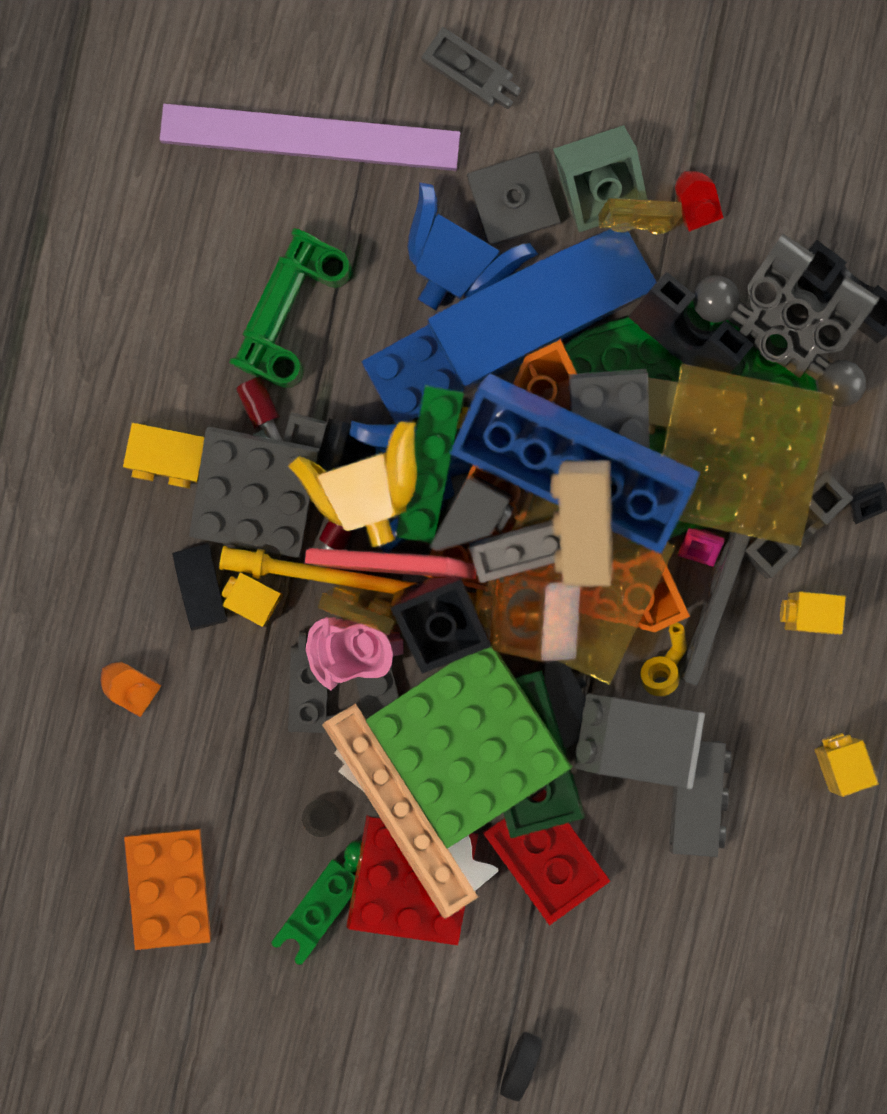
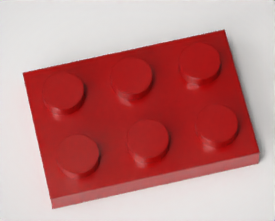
[483,788,611,926]

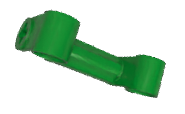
[229,228,352,388]

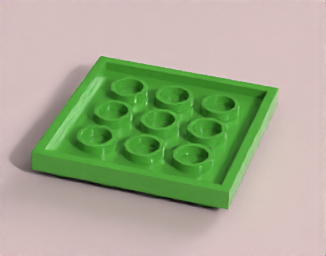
[365,642,572,849]

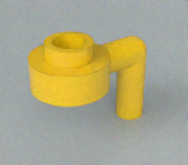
[641,623,687,696]

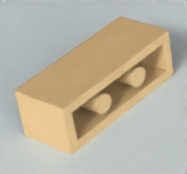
[552,461,613,586]

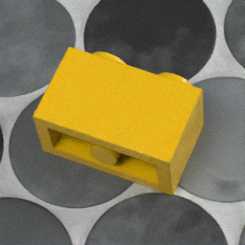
[123,423,205,489]
[780,592,846,634]
[814,733,878,797]

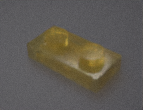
[598,198,682,234]

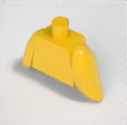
[288,422,417,547]

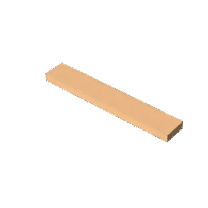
[322,704,478,919]

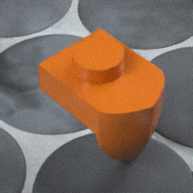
[101,662,161,717]

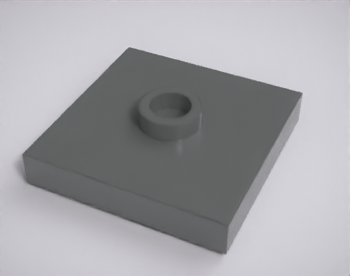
[467,151,560,246]

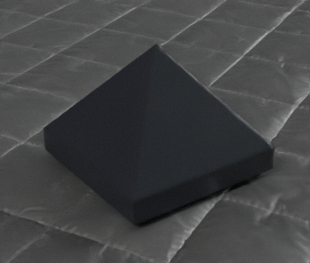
[849,482,887,524]

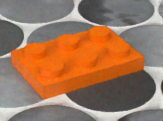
[124,828,211,950]

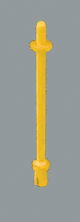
[219,546,510,615]

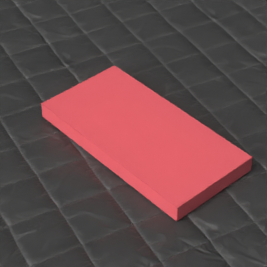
[305,548,476,579]

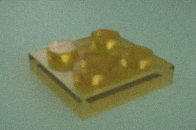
[318,585,398,635]

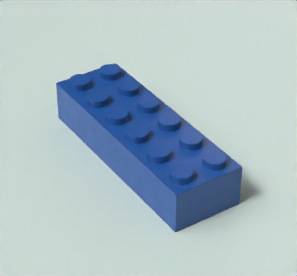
[450,373,700,554]

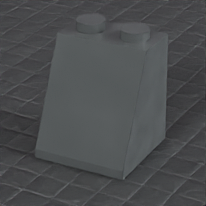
[574,693,705,789]

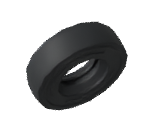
[500,1032,542,1102]

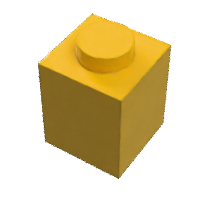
[221,572,283,627]

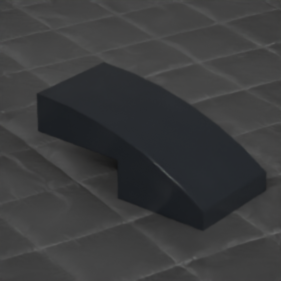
[172,544,228,631]

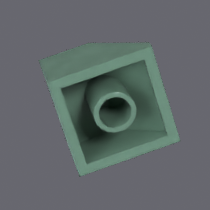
[553,125,649,232]

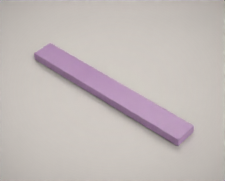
[160,104,460,171]

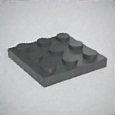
[189,426,319,558]

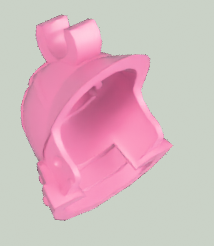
[305,617,403,690]

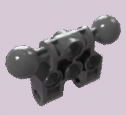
[693,234,879,407]

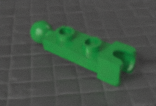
[271,840,362,965]

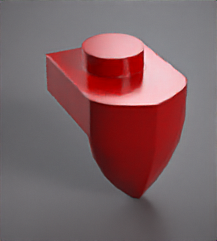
[675,171,724,232]

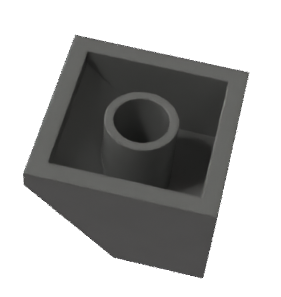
[430,474,515,550]

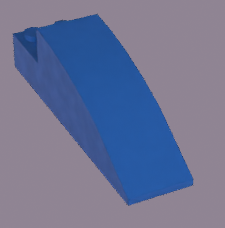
[361,223,657,425]

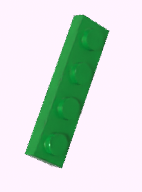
[395,385,464,544]

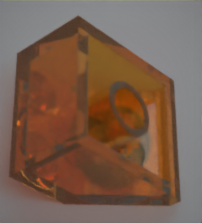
[490,574,580,661]

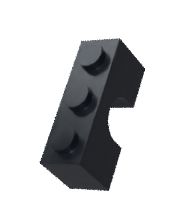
[798,240,887,343]
[629,272,754,389]

